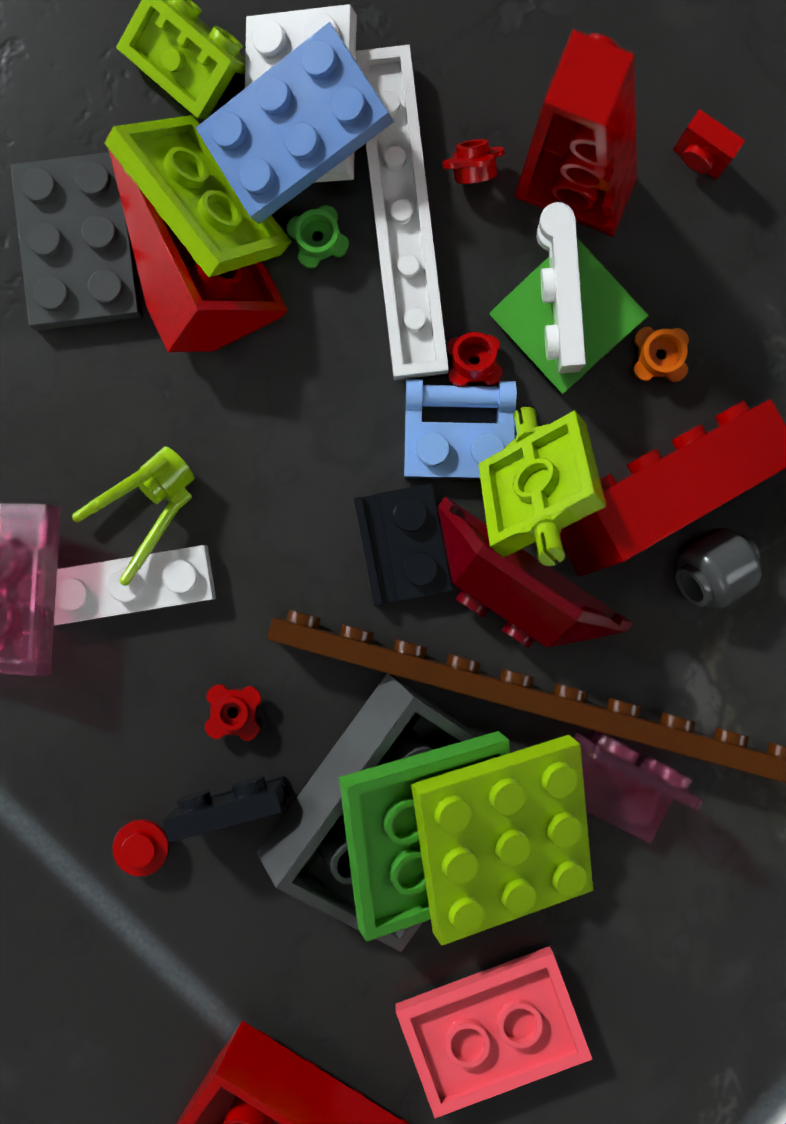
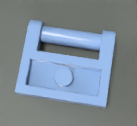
[404,379,517,480]

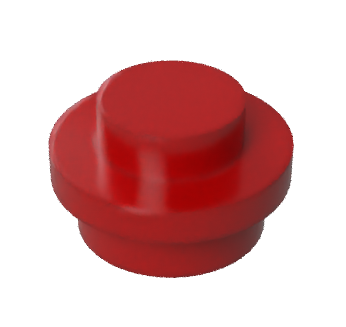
[113,819,169,876]

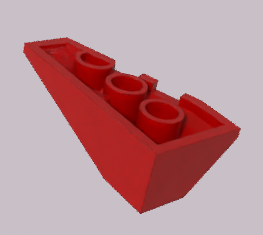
[106,131,288,353]

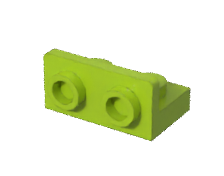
[116,0,245,119]

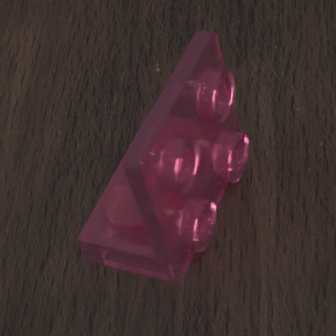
[574,731,704,844]

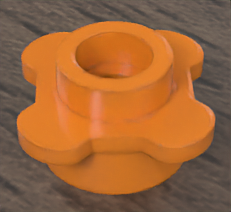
[633,327,689,382]

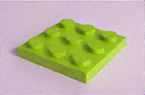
[411,735,593,946]

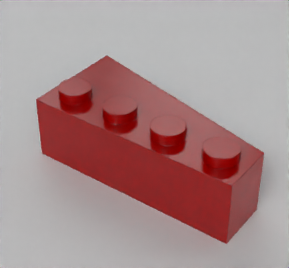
[515,30,637,237]
[560,398,786,577]

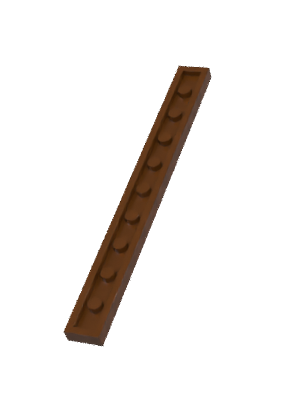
[266,609,786,783]

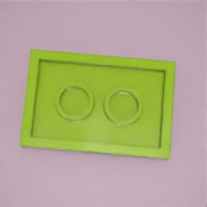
[105,115,292,278]

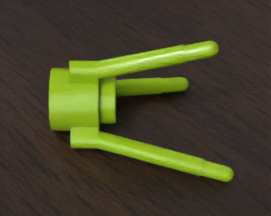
[72,446,195,586]

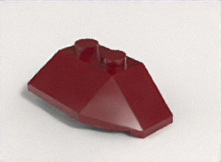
[437,496,633,649]

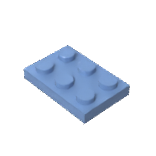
[196,22,395,224]

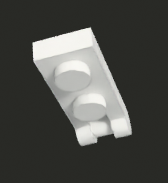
[536,202,585,374]

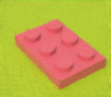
[396,946,592,1118]

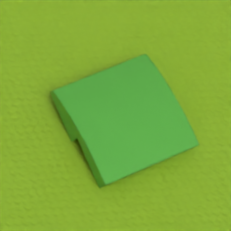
[489,236,649,394]

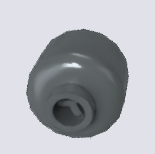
[675,528,762,610]

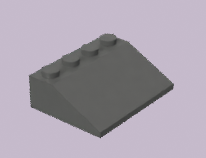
[257,673,479,952]

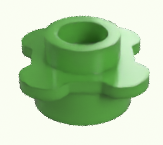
[287,205,349,268]

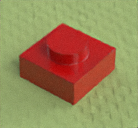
[673,109,745,180]

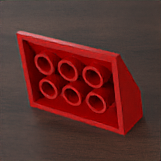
[176,1021,409,1124]

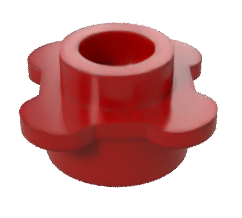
[443,139,505,184]
[446,332,503,387]
[205,684,262,741]

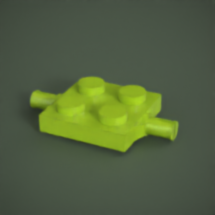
[478,407,606,566]

